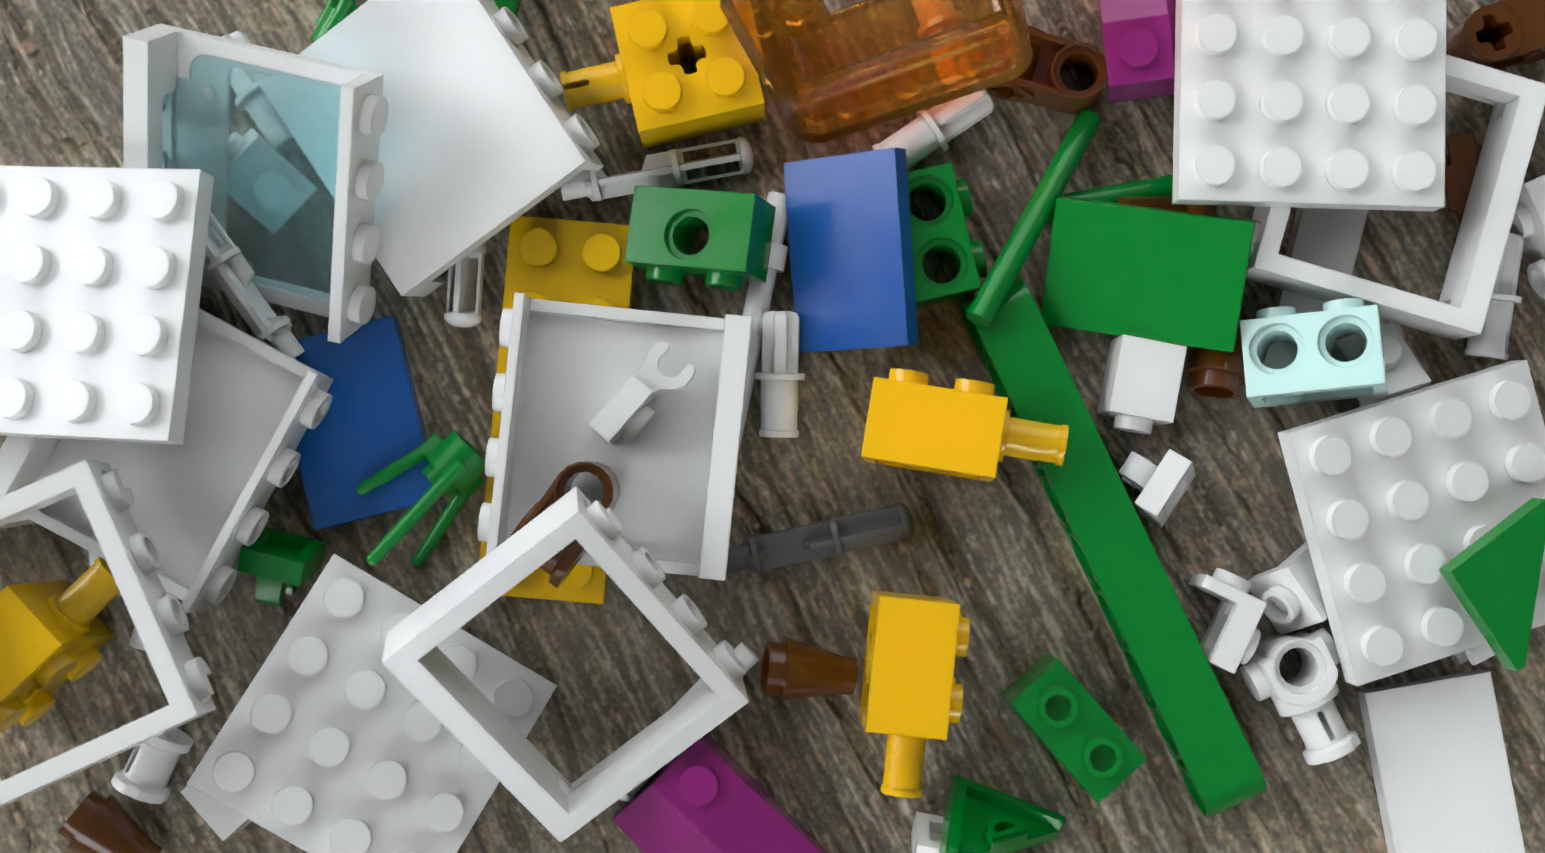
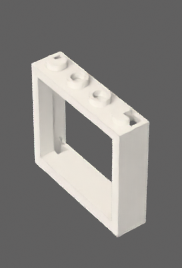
[1246,54,1545,340]
[0,460,216,808]
[382,486,749,843]

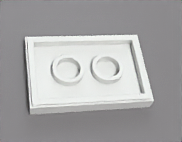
[1357,669,1526,853]

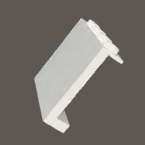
[262,0,604,297]
[478,292,752,581]
[0,308,334,613]

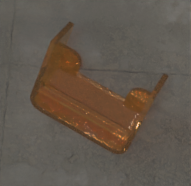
[720,0,1032,143]

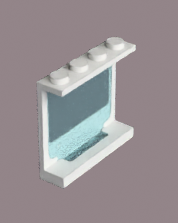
[123,23,389,344]

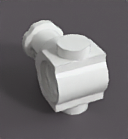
[1240,628,1361,766]

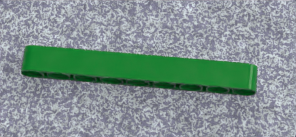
[959,276,1267,818]

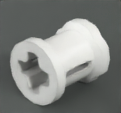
[111,728,194,804]

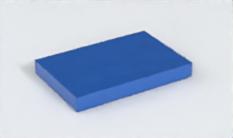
[783,147,919,353]
[295,315,442,531]

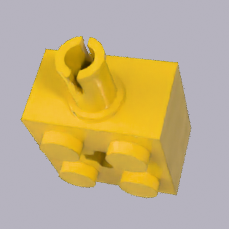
[559,0,765,149]
[861,368,1069,482]
[0,557,120,733]
[859,589,970,798]

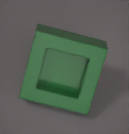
[237,527,326,607]

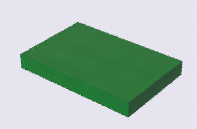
[1041,196,1256,352]

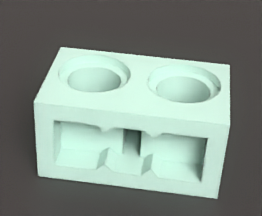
[1240,298,1388,408]

